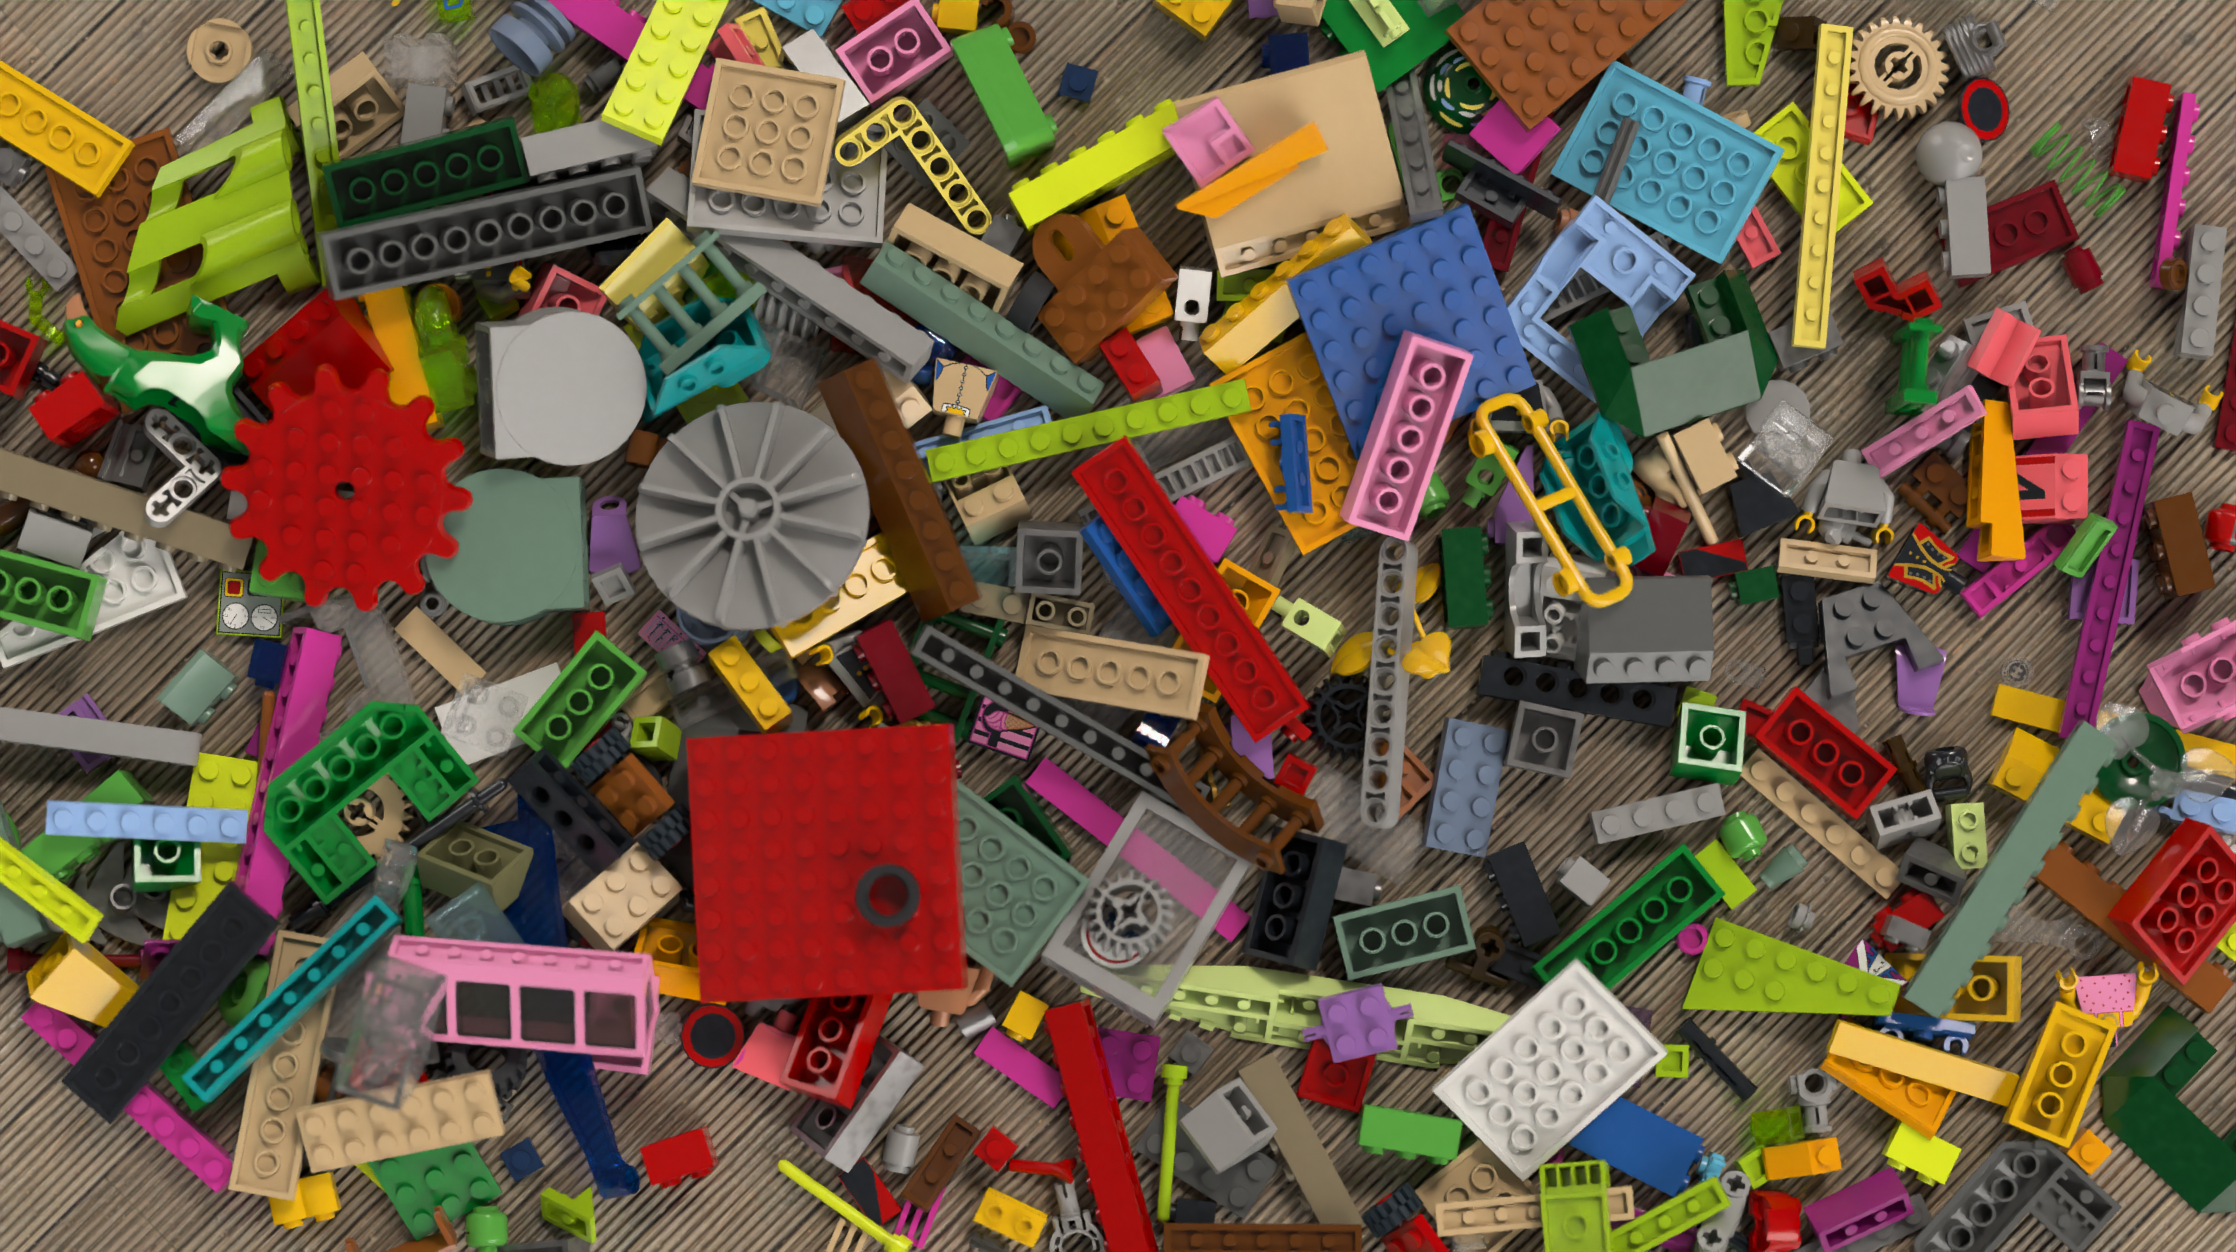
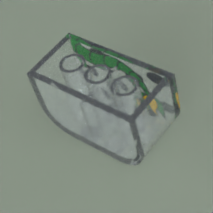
[335,954,448,1112]

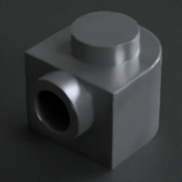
[0,148,32,189]

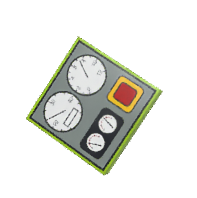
[216,569,285,639]

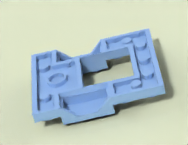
[1507,194,1696,403]

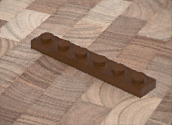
[1164,1223,1362,1252]

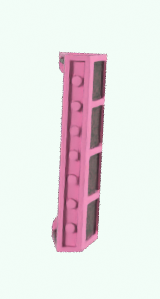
[386,935,660,1058]

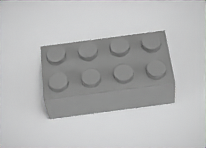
[521,119,658,186]

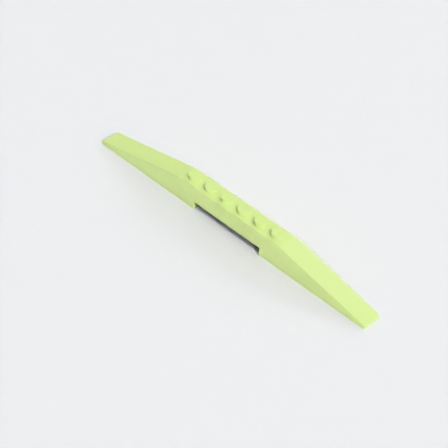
[1080,965,1511,1068]

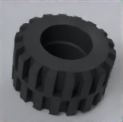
[445,1014,528,1103]

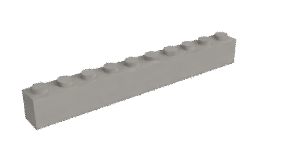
[646,167,934,384]

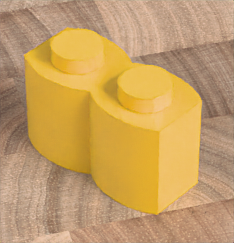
[268,1171,342,1230]

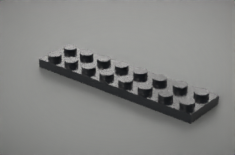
[61,881,281,1124]

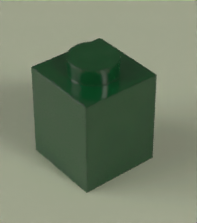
[1728,565,1780,606]

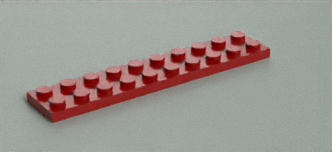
[1071,435,1310,743]

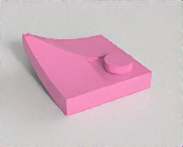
[1162,95,1255,188]

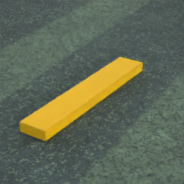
[1826,1019,2020,1107]

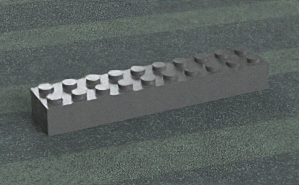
[315,165,654,300]

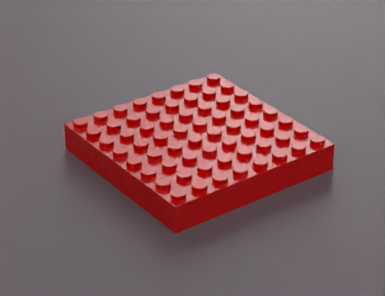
[686,724,968,1003]

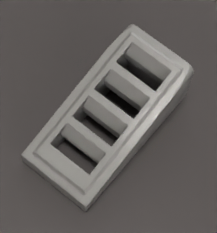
[461,65,536,117]

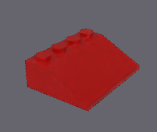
[242,288,394,413]
[2107,817,2236,986]

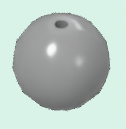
[1916,121,1982,187]

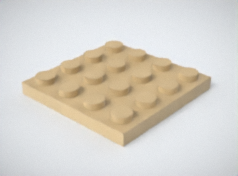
[691,58,845,207]

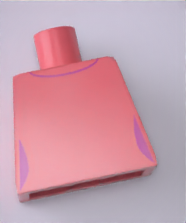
[732,1008,798,1091]

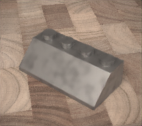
[789,1033,924,1173]

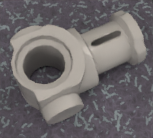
[1788,1068,1837,1133]

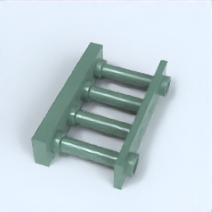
[615,230,767,376]

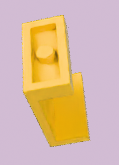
[974,1186,1048,1248]

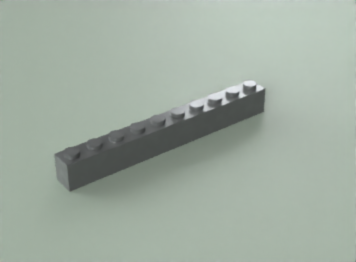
[909,625,1211,809]

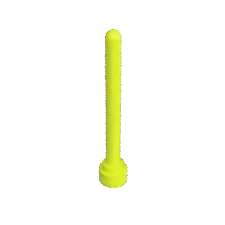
[777,1159,913,1252]

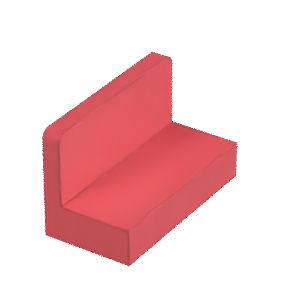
[708,23,766,66]
[1966,307,2041,388]

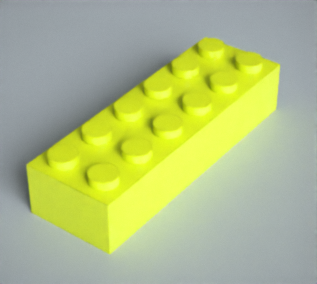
[1008,98,1180,236]

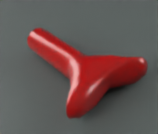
[1009,1158,1077,1184]

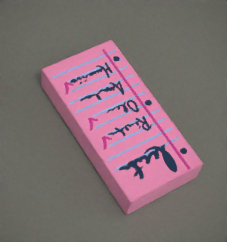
[637,610,708,663]

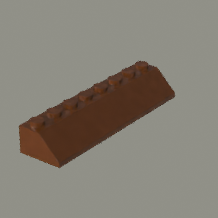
[817,357,983,623]

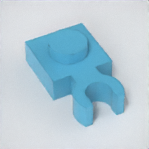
[1696,1151,1726,1183]

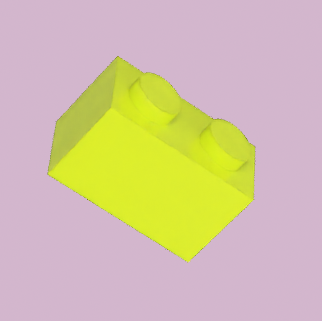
[1881,1120,1962,1187]

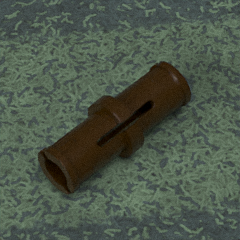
[1882,734,1926,796]

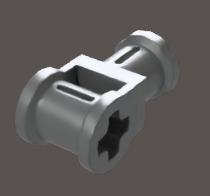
[2075,345,2112,410]

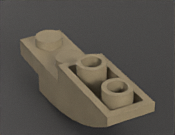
[959,581,1095,635]

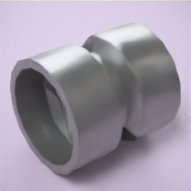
[654,639,711,697]

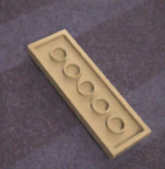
[1016,625,1210,720]
[296,1069,505,1173]

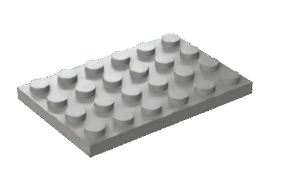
[686,109,887,249]

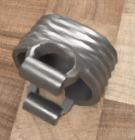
[1942,13,2008,82]

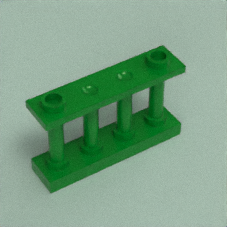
[1884,318,1943,417]

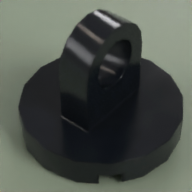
[586,233,649,273]

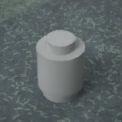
[882,1124,920,1174]

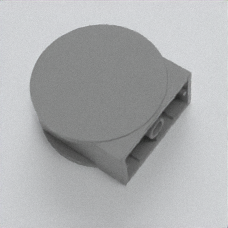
[475,307,647,465]

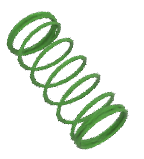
[2029,122,2126,219]

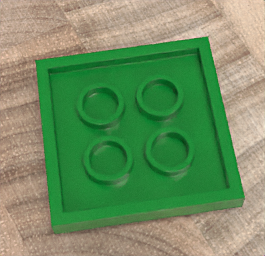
[367,1141,502,1241]

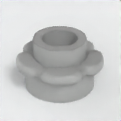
[1788,902,1815,934]

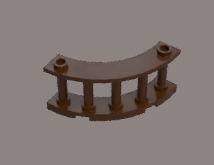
[1145,702,1324,875]

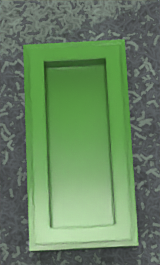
[2054,512,2118,579]

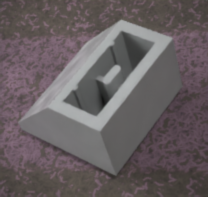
[1178,1077,1278,1175]

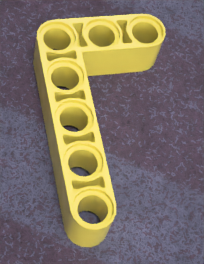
[832,97,992,235]

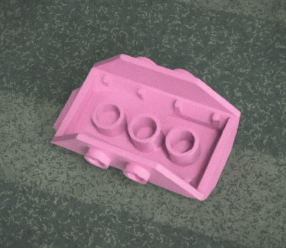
[2138,617,2236,734]

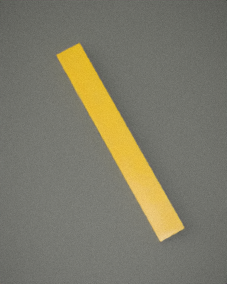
[1990,684,2236,779]

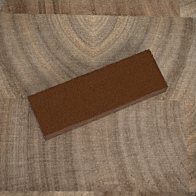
[900,1114,982,1214]

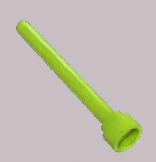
[1157,1064,1188,1222]

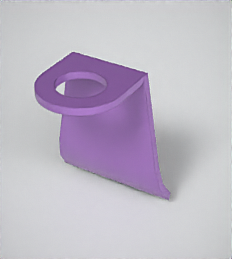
[589,496,641,574]
[1895,645,1947,716]

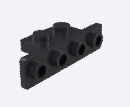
[1442,139,1562,229]

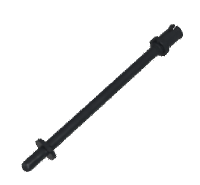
[288,778,508,934]

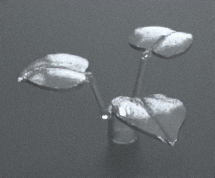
[2095,702,2236,855]

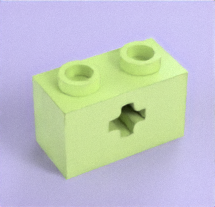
[1945,802,1988,869]

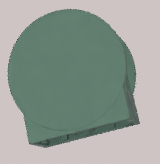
[425,469,590,626]

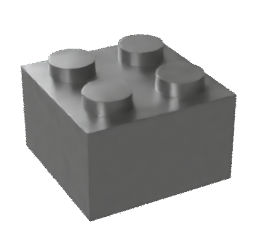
[1015,520,1084,595]
[1504,700,1584,779]

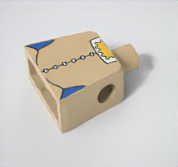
[933,358,999,439]

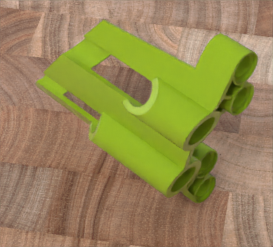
[115,95,321,336]

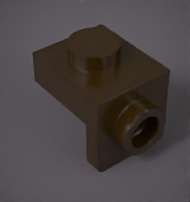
[1777,16,1827,53]

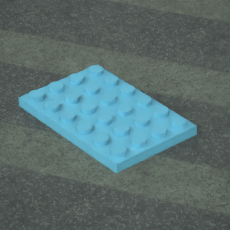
[1550,60,1785,265]

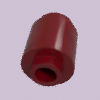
[2060,244,2104,295]

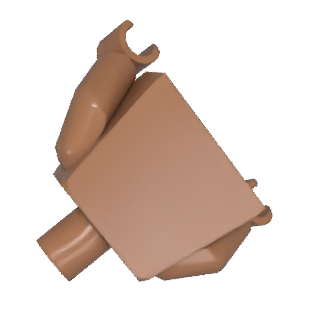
[911,954,995,1027]

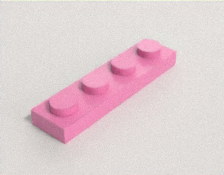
[1861,385,1987,478]

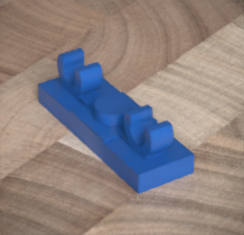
[1269,413,1313,514]
[1872,1012,1976,1056]

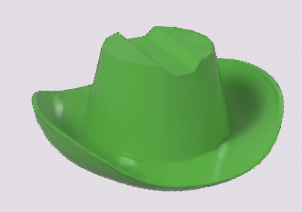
[218,957,270,1028]

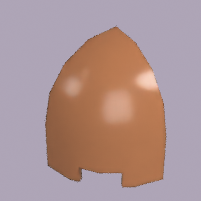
[793,665,850,712]

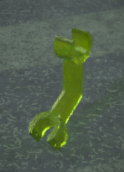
[25,277,65,347]

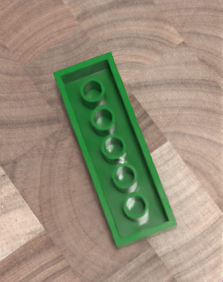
[1529,843,1725,990]

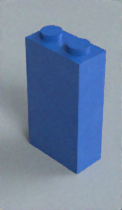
[1567,1096,1705,1197]

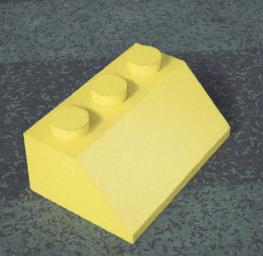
[599,217,710,335]

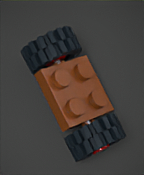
[570,726,691,861]

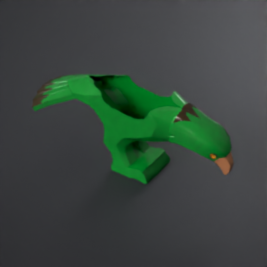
[63,294,249,456]

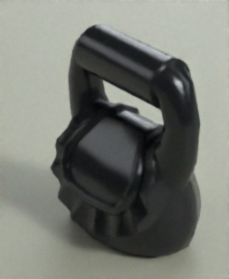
[1924,746,1973,802]

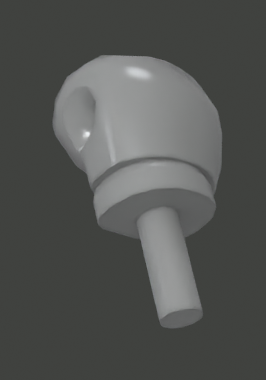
[1817,519,1872,547]

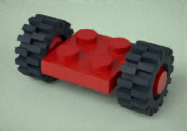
[1361,1182,1450,1252]

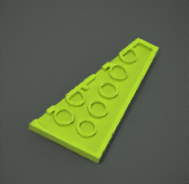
[1722,0,1784,87]
[1682,917,1902,1016]

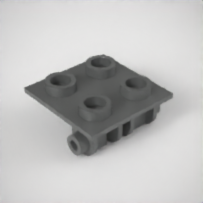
[883,98,971,189]

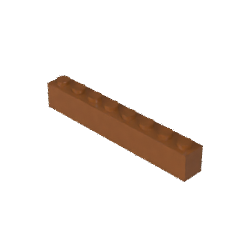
[2030,840,2234,1013]

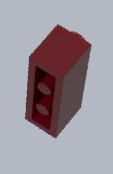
[852,619,936,725]

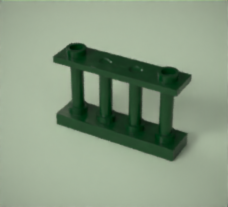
[884,612,1008,743]

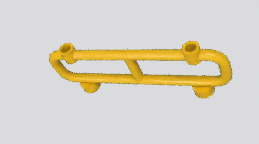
[1469,393,1633,608]

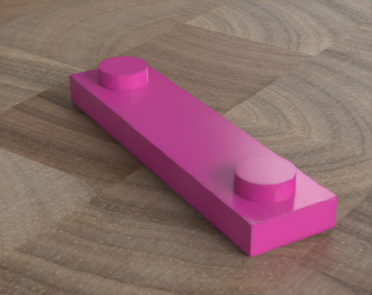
[1959,524,2077,619]

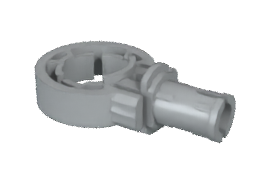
[1050,1180,1105,1252]

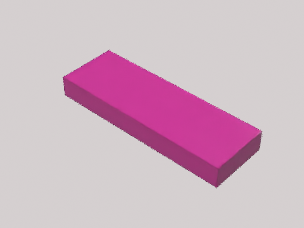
[974,1026,1063,1108]

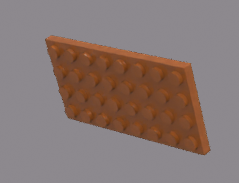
[1444,0,1689,132]
[45,128,244,414]

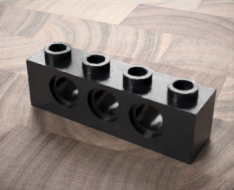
[507,746,635,876]

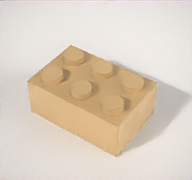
[561,842,683,952]

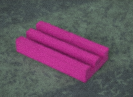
[894,1187,946,1249]

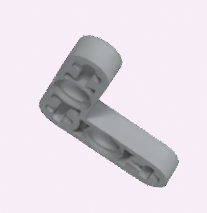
[143,408,221,528]

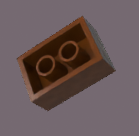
[2140,492,2216,600]

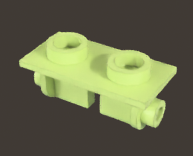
[1349,0,1410,48]

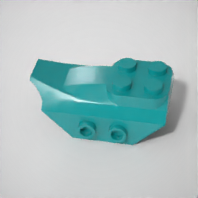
[638,297,771,424]
[1539,411,1656,567]

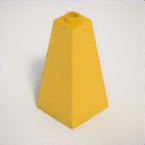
[26,931,140,1027]

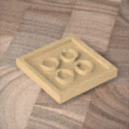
[1414,1138,1539,1252]

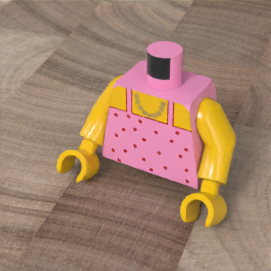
[2055,962,2159,1047]

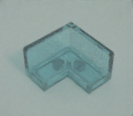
[960,545,1017,587]

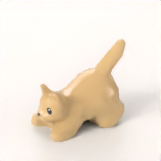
[1632,445,1687,508]

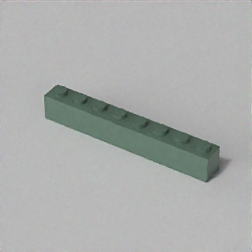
[860,241,1105,418]

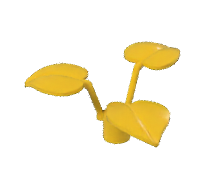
[1331,563,1451,679]

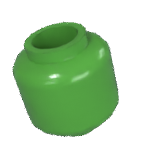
[1417,472,1450,520]
[1719,811,1767,862]
[465,1206,508,1252]

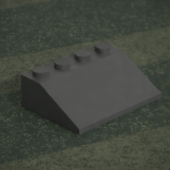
[1574,575,1714,684]

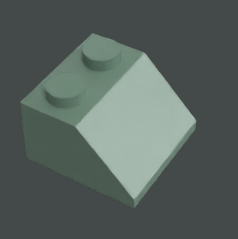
[157,649,240,726]

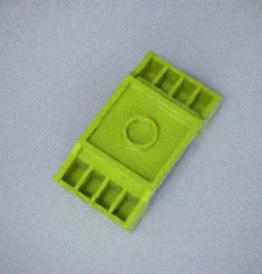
[1539,1160,1613,1252]

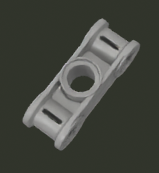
[1694,1170,1751,1252]

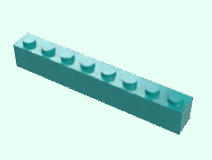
[181,895,404,1102]

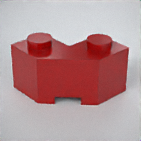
[1853,257,1942,322]

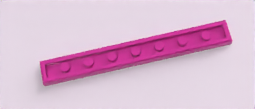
[1025,757,1251,942]

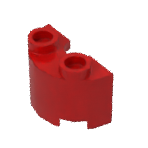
[1749,1190,1802,1252]

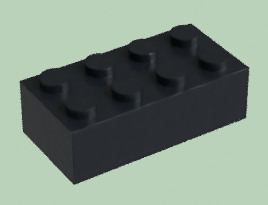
[1242,826,1348,971]

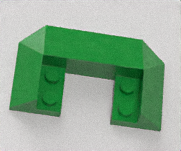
[263,700,480,905]

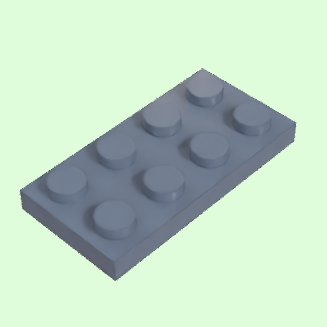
[1421,717,1509,858]

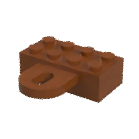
[1032,213,1178,364]

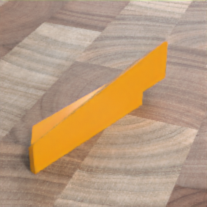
[1966,399,2026,562]

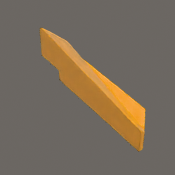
[1174,121,1329,218]

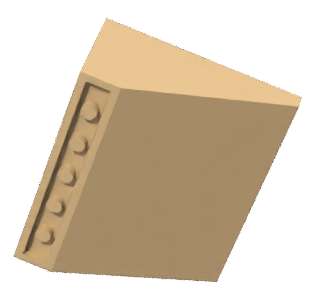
[1174,50,1410,278]

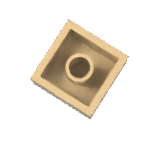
[1671,418,1739,497]

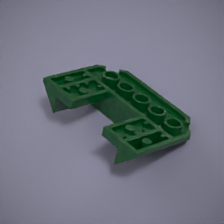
[1567,270,1778,438]
[2101,1005,2236,1213]

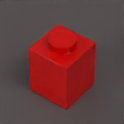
[973,1125,1019,1172]

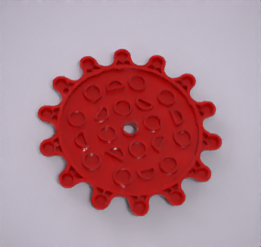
[219,364,473,612]

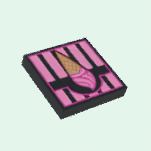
[966,696,1040,763]

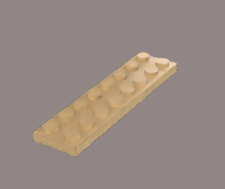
[228,930,337,1201]

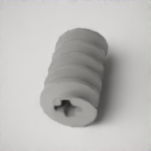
[754,292,820,341]

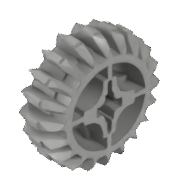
[1085,870,1175,960]

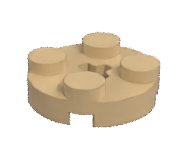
[187,18,253,85]

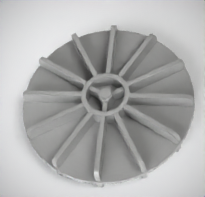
[635,401,870,630]

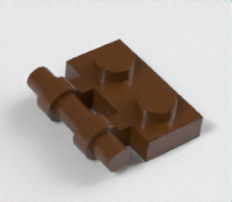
[1896,451,1968,535]

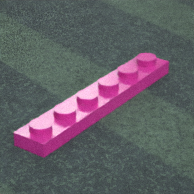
[2149,92,2200,289]

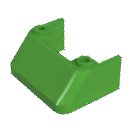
[950,23,1058,169]

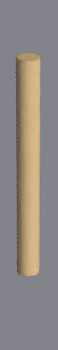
[1656,432,1718,545]

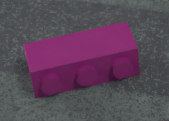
[1803,1167,1914,1252]

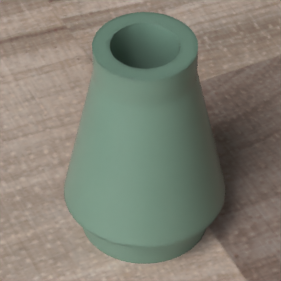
[1759,843,1809,890]

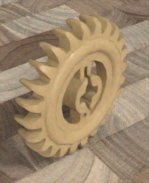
[1849,16,1950,121]
[343,772,414,860]

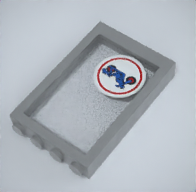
[1041,791,1253,1028]

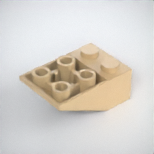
[944,466,1033,546]

